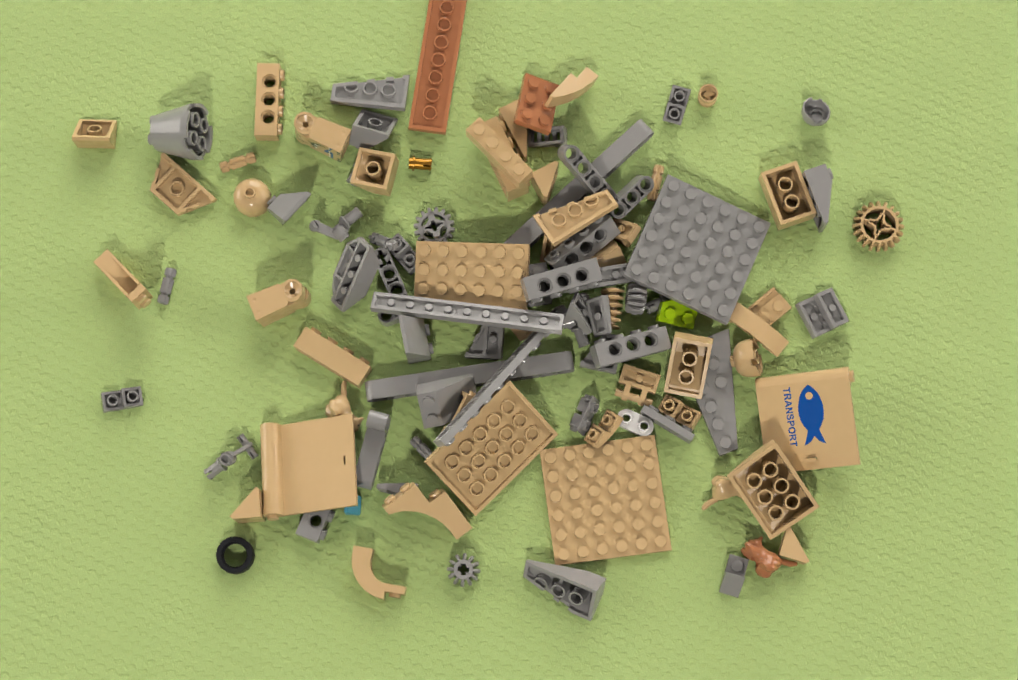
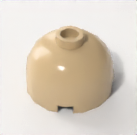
[233,178,272,217]
[730,338,763,377]

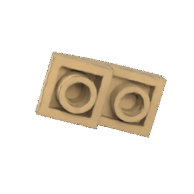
[658,394,702,430]
[584,409,624,449]

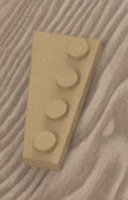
[533,190,618,247]

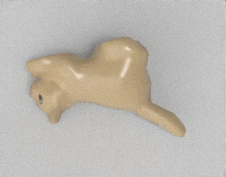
[325,380,364,432]
[701,475,744,510]

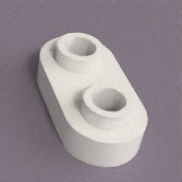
[618,409,654,437]

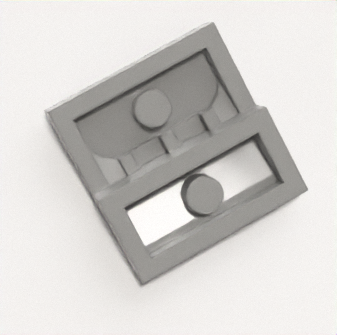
[795,287,849,339]

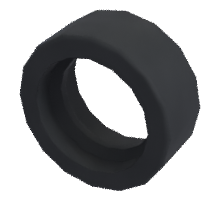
[216,536,255,574]

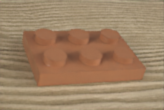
[514,73,559,136]

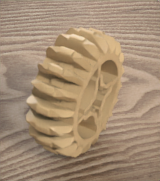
[852,201,904,252]

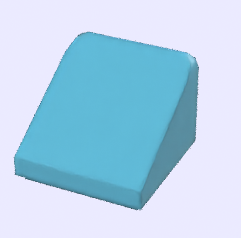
[344,496,362,516]

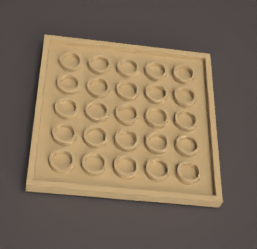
[540,435,672,565]

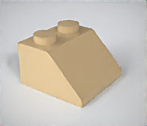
[350,147,399,196]

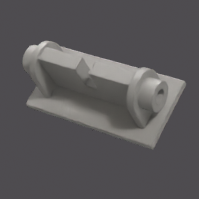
[569,394,600,436]

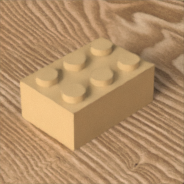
[758,161,817,231]

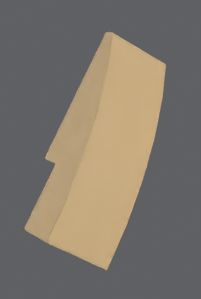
[545,67,598,108]

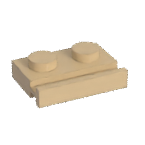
[747,287,792,326]

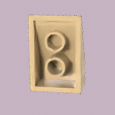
[664,331,714,399]

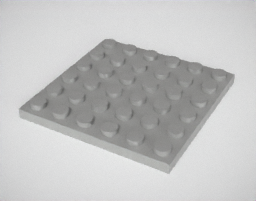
[622,174,771,325]

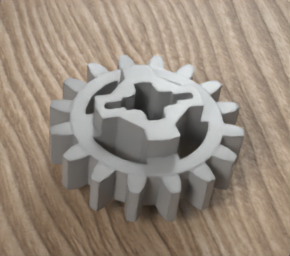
[414,207,455,242]

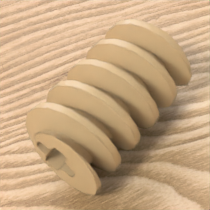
[601,287,625,330]

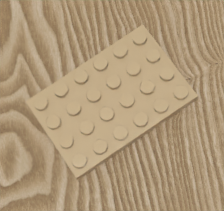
[414,241,530,318]
[424,379,558,516]

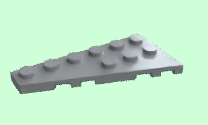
[695,329,738,457]

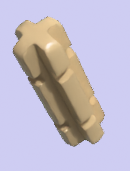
[219,152,256,173]
[647,165,664,202]

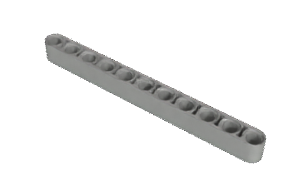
[504,119,654,248]
[365,351,575,402]

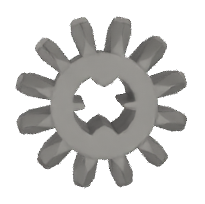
[625,282,648,315]
[447,553,480,587]

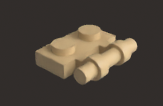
[614,364,661,406]

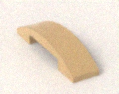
[729,302,789,357]

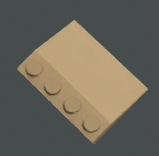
[727,439,819,540]

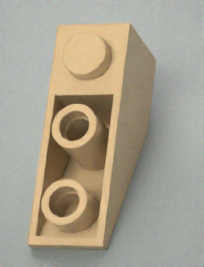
[497,100,527,162]

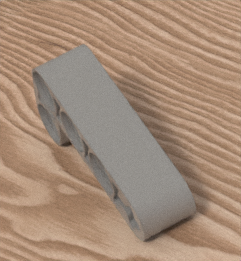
[375,247,411,327]
[356,410,391,490]

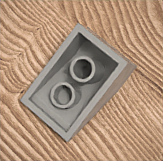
[802,164,833,233]
[398,315,434,364]
[416,374,477,429]

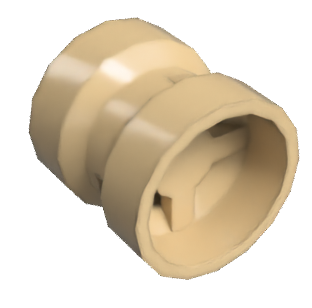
[698,84,718,108]

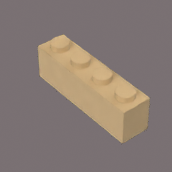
[466,117,533,189]
[293,327,372,389]

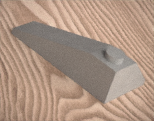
[523,559,606,621]

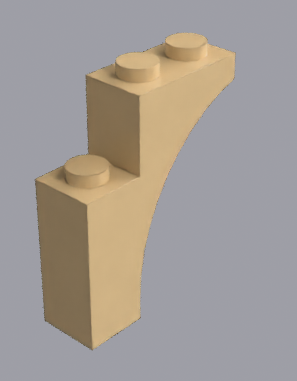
[94,249,153,310]
[382,482,472,540]

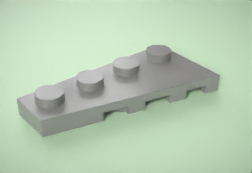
[330,75,410,111]

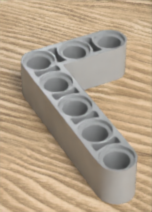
[557,144,654,219]

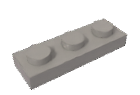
[640,405,695,444]

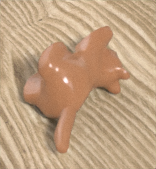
[741,536,798,578]

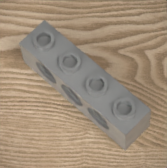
[544,214,621,270]
[520,257,603,304]
[589,324,672,369]
[295,509,335,544]

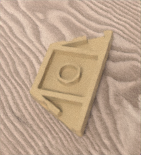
[150,153,217,216]

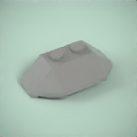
[331,237,380,312]

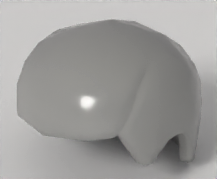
[801,97,831,126]

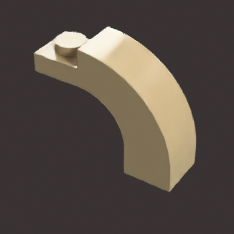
[352,545,407,600]

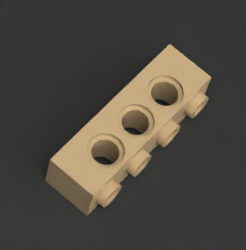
[254,63,285,141]

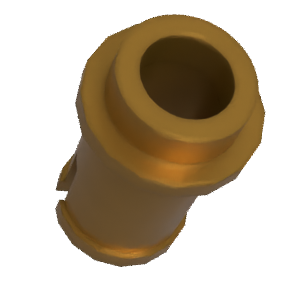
[408,156,432,171]

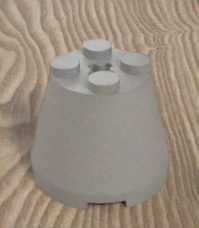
[148,103,213,160]

